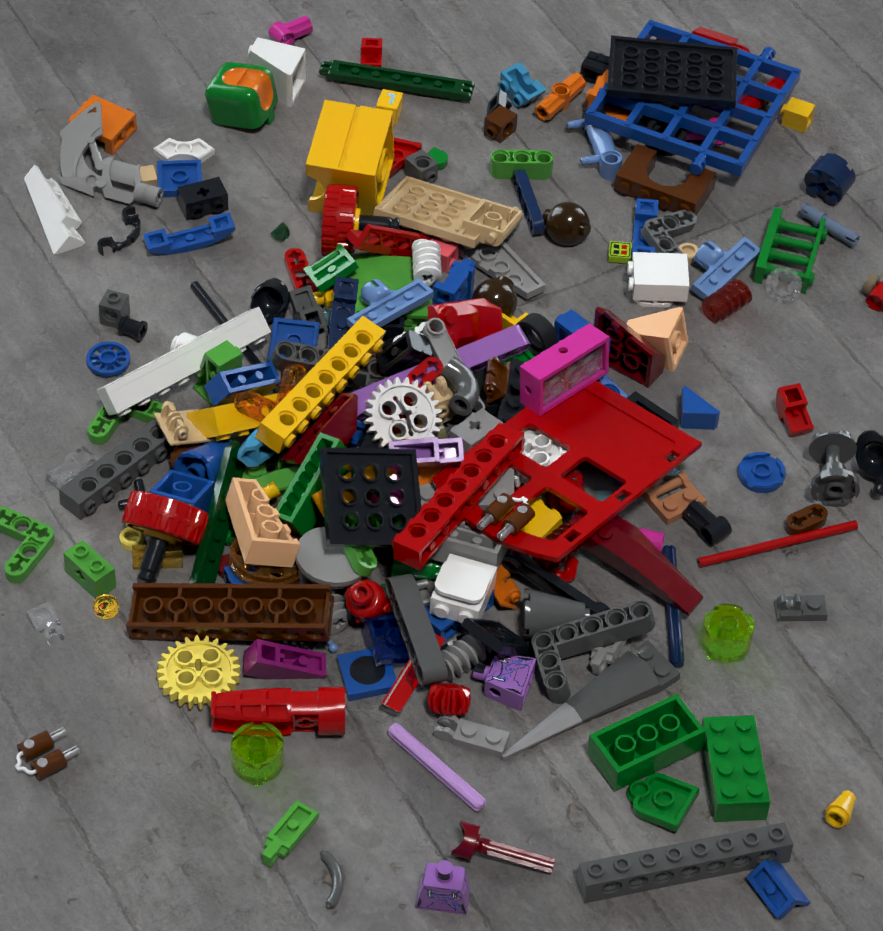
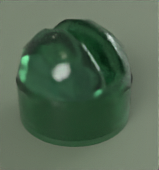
[270,222,290,242]

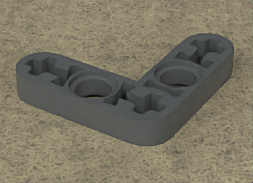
[641,210,697,254]

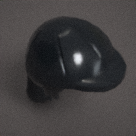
[250,278,290,322]
[855,430,883,496]

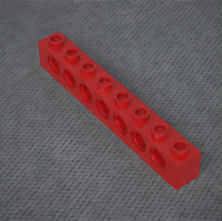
[392,422,524,570]

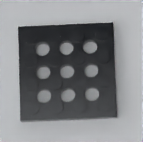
[319,447,421,548]

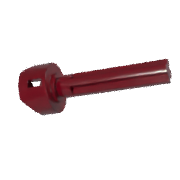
[451,821,555,874]

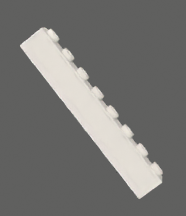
[96,307,271,417]

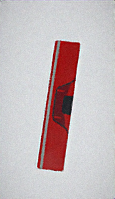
[382,634,445,712]

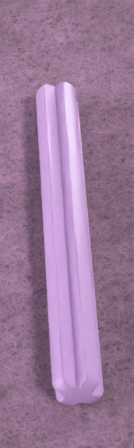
[388,723,486,812]

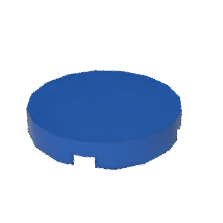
[737,452,786,493]

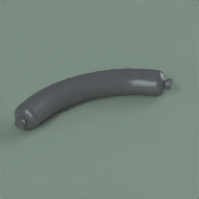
[320,850,343,909]

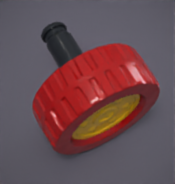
[321,184,400,257]
[122,490,209,583]

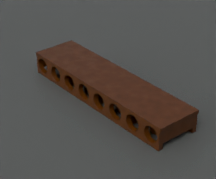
[126,583,335,641]

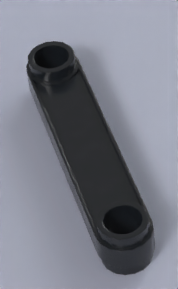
[502,548,610,615]

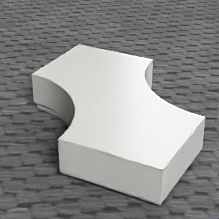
[153,138,215,163]

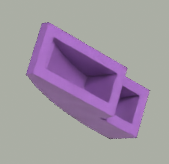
[388,437,464,467]

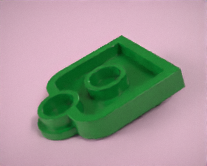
[627,773,699,832]

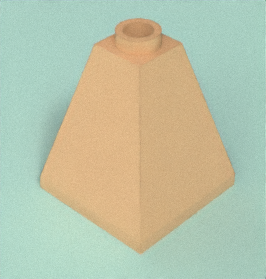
[627,307,688,372]

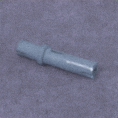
[798,202,860,248]

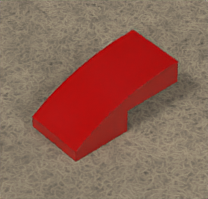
[361,38,383,67]

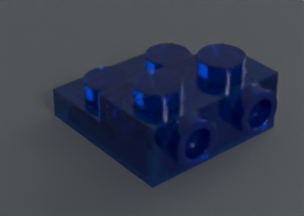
[363,614,410,666]

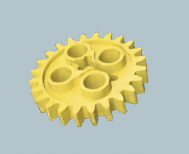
[157,635,241,710]

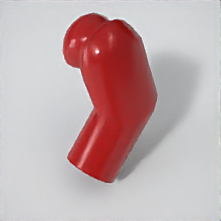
[552,557,579,583]

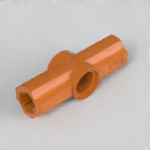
[534,72,586,122]

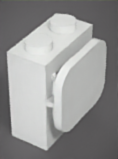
[627,252,689,308]
[429,554,497,624]

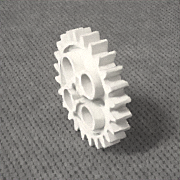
[363,377,442,449]
[514,428,568,487]

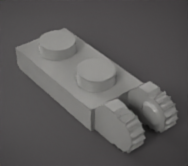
[433,714,510,758]

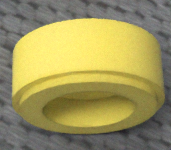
[119,527,145,551]

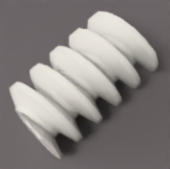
[412,239,442,286]

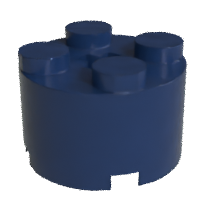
[804,153,856,206]

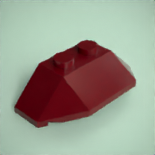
[281,393,358,464]

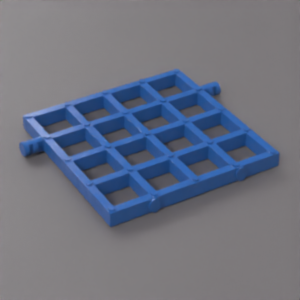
[584,20,801,177]

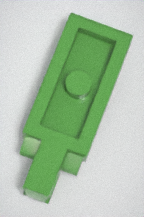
[261,800,319,868]

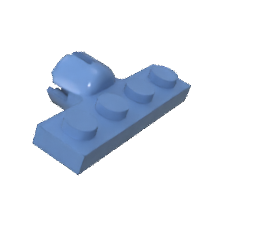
[690,237,761,303]
[347,278,434,328]

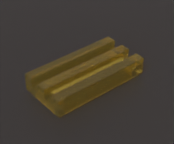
[132,543,183,570]

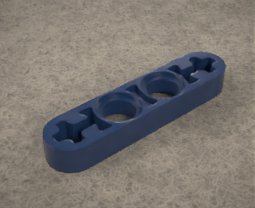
[512,169,545,235]

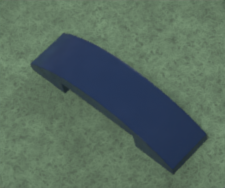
[327,276,359,349]

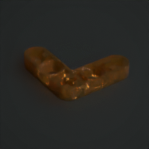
[234,364,307,422]

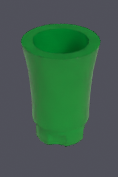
[389,548,442,580]

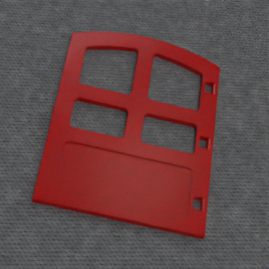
[431,375,702,562]

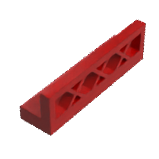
[345,224,432,257]

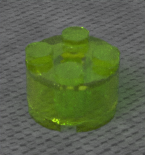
[701,603,755,662]
[231,722,284,786]

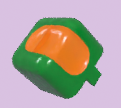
[205,62,278,129]

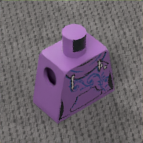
[473,654,536,711]
[415,860,470,915]

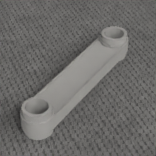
[423,318,485,420]

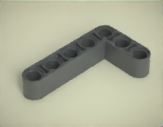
[270,341,387,422]
[532,600,655,704]

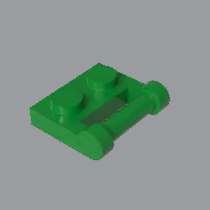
[303,243,359,293]

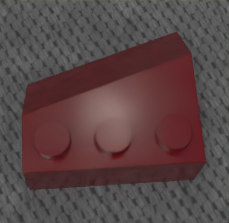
[594,307,665,388]

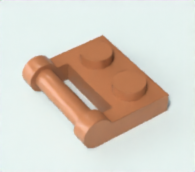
[642,472,707,525]

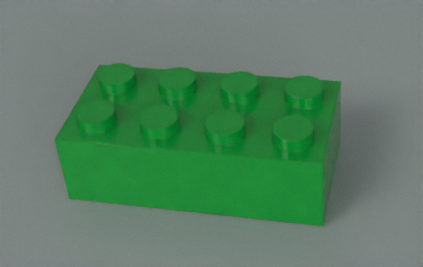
[587,694,706,791]
[702,715,770,822]

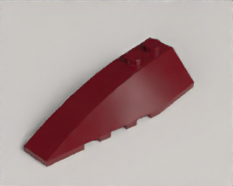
[568,510,703,616]

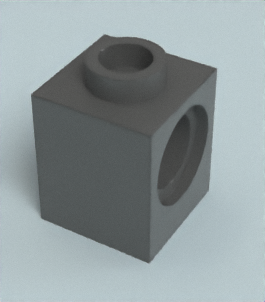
[404,149,438,183]
[99,289,130,328]

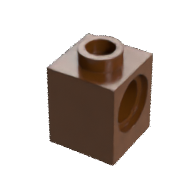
[484,105,517,143]

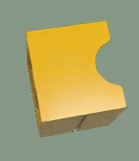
[305,100,394,215]

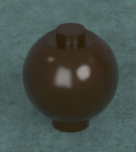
[542,202,591,246]
[472,276,517,318]

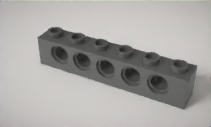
[59,418,173,520]

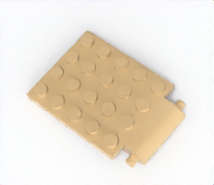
[373,176,523,248]

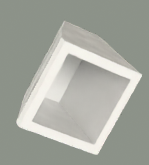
[248,37,306,107]

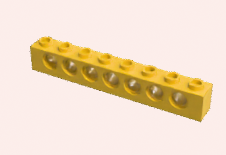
[255,316,386,454]

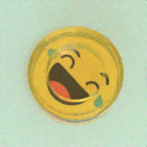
[93,594,119,619]

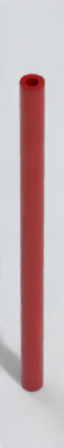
[697,520,858,568]

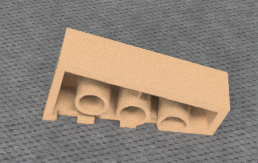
[225,478,301,567]

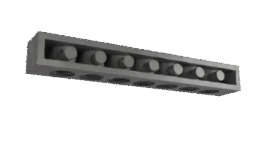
[577,822,794,903]

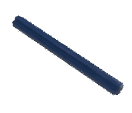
[662,545,685,668]

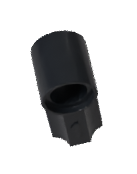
[683,500,732,546]

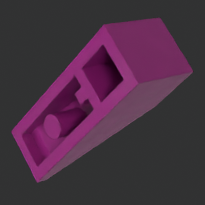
[244,639,326,679]

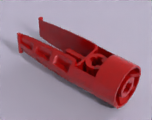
[211,687,345,735]

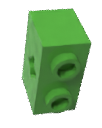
[63,540,116,600]

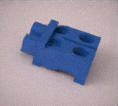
[432,258,476,305]

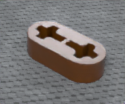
[785,504,828,536]

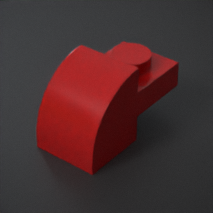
[776,383,814,437]

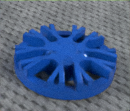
[86,342,130,378]

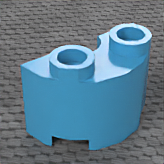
[498,62,547,107]

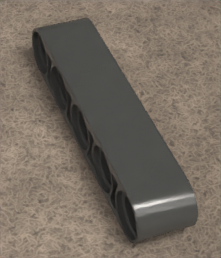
[385,574,448,686]

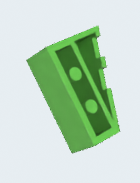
[192,340,243,407]

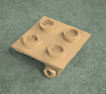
[154,401,215,446]

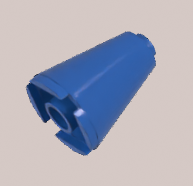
[174,439,231,483]

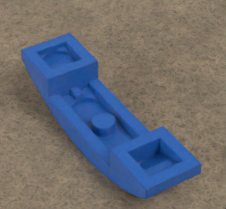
[631,198,659,261]
[143,212,235,254]

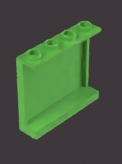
[346,254,432,331]

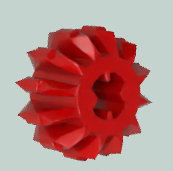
[427,683,471,716]

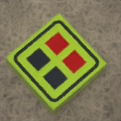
[608,241,632,264]

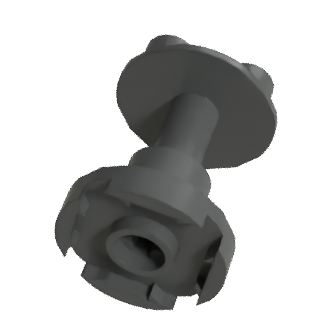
[809,431,860,507]

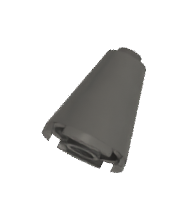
[522,588,590,639]

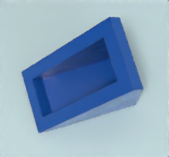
[680,386,720,430]

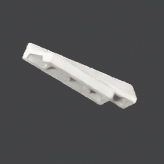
[24,165,85,254]

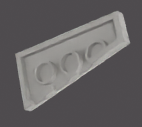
[459,241,546,299]

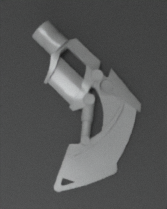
[59,102,164,207]

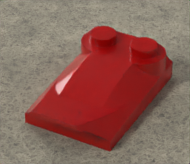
[427,298,503,349]

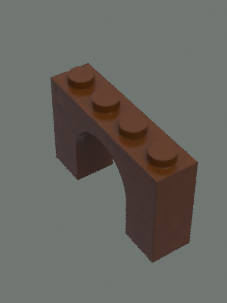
[614,144,717,216]

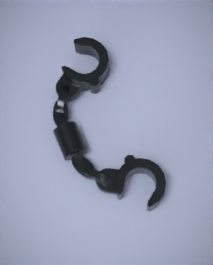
[97,206,141,256]

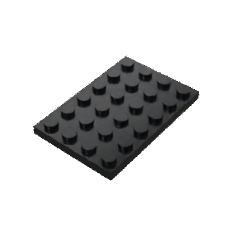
[606,35,738,108]

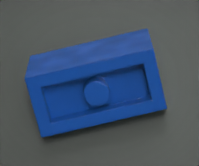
[746,859,811,919]

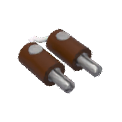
[476,493,535,541]
[15,727,80,780]

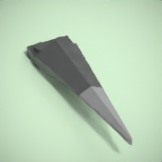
[502,640,680,760]

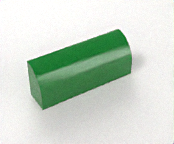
[276,432,347,538]

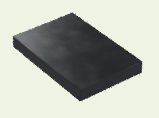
[460,618,534,657]

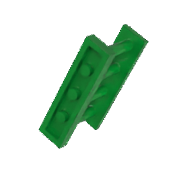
[753,207,828,294]

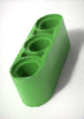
[490,150,554,179]

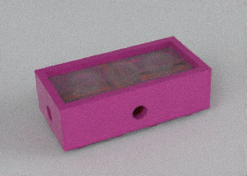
[520,323,609,416]

